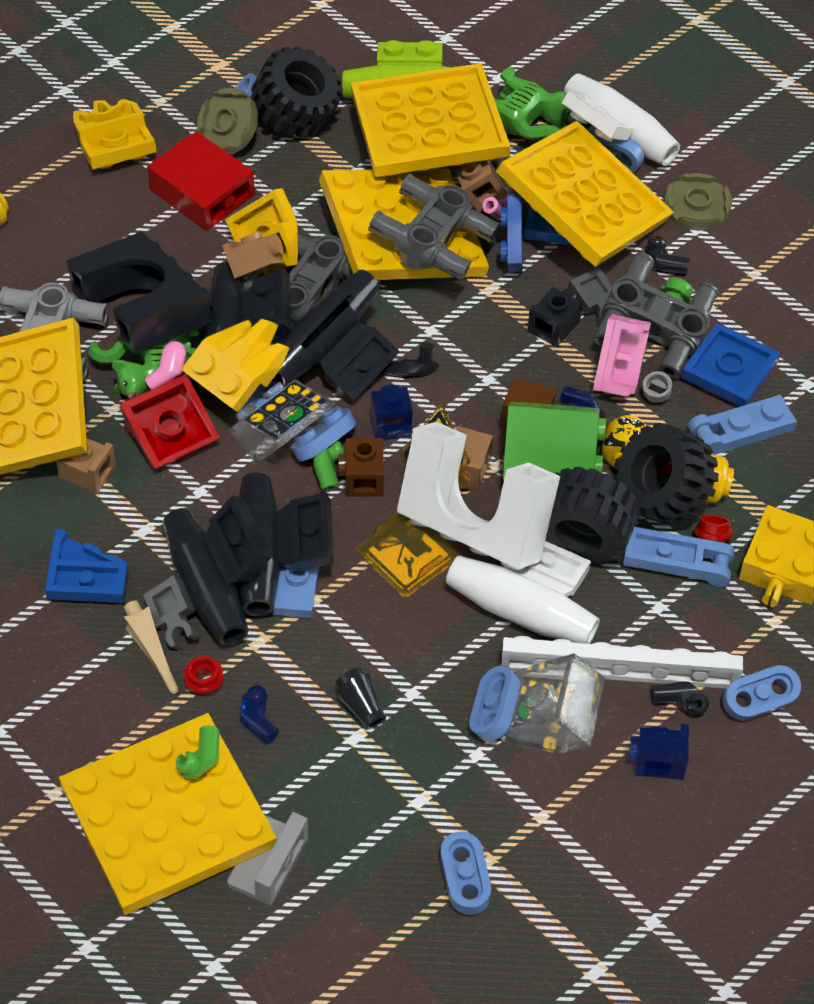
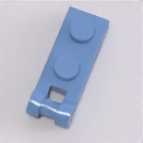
[688,395,797,455]
[623,527,735,587]

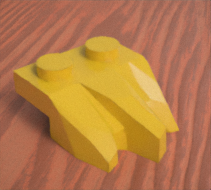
[73,99,157,170]
[225,188,298,280]
[182,319,290,413]

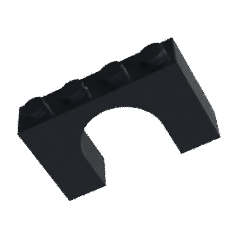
[66,231,213,354]

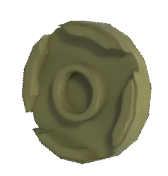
[197,87,258,155]
[664,173,733,231]

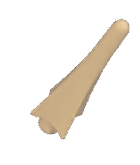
[124,600,178,694]

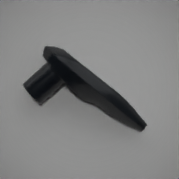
[379,342,439,376]

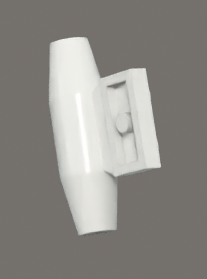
[562,73,680,166]
[446,541,600,644]

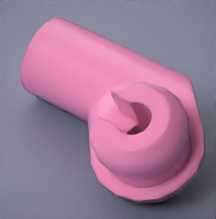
[482,188,515,221]
[145,341,186,390]

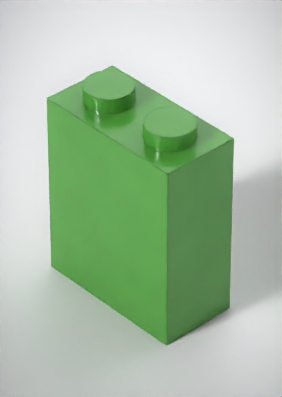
[503,401,606,480]

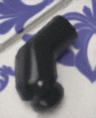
[644,236,690,275]
[651,681,709,716]

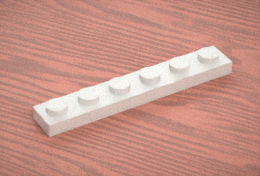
[501,636,743,689]

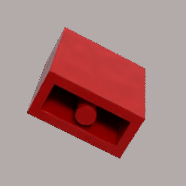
[147,131,255,232]

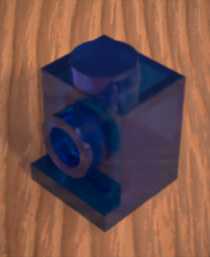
[369,384,413,441]
[628,724,689,780]

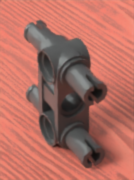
[368,173,501,281]
[244,234,378,328]
[594,252,719,379]

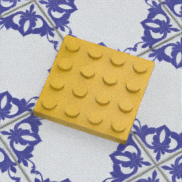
[351,63,510,177]
[496,121,674,267]
[319,169,489,280]
[0,317,87,475]
[58,713,277,916]

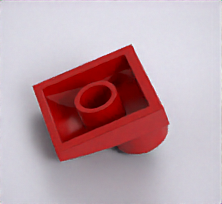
[119,374,220,470]

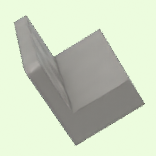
[227,812,309,906]

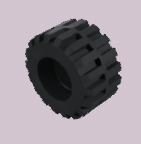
[251,46,343,138]
[614,423,719,525]
[545,467,640,564]

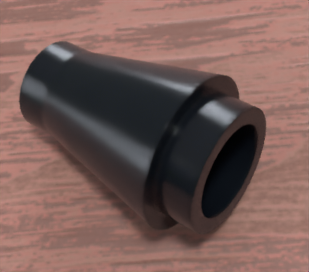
[334,668,386,730]

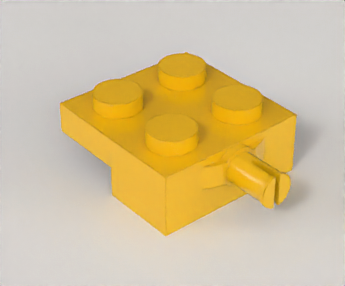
[739,505,814,607]

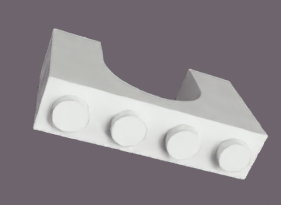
[397,422,560,570]

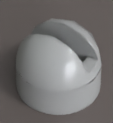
[643,371,672,404]

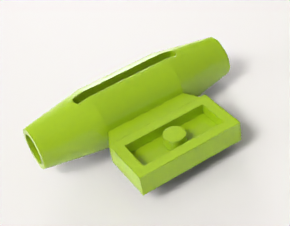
[342,40,452,99]

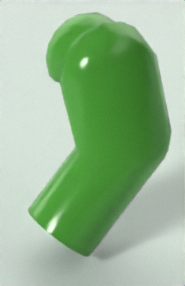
[313,441,345,492]
[175,726,219,779]

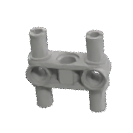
[0,282,109,381]

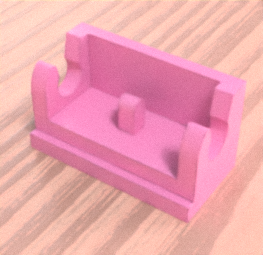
[593,314,651,396]

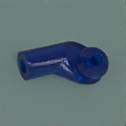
[560,386,602,411]
[240,685,279,745]

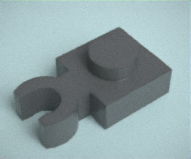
[567,267,612,326]
[143,575,199,650]

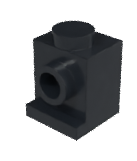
[528,287,582,347]

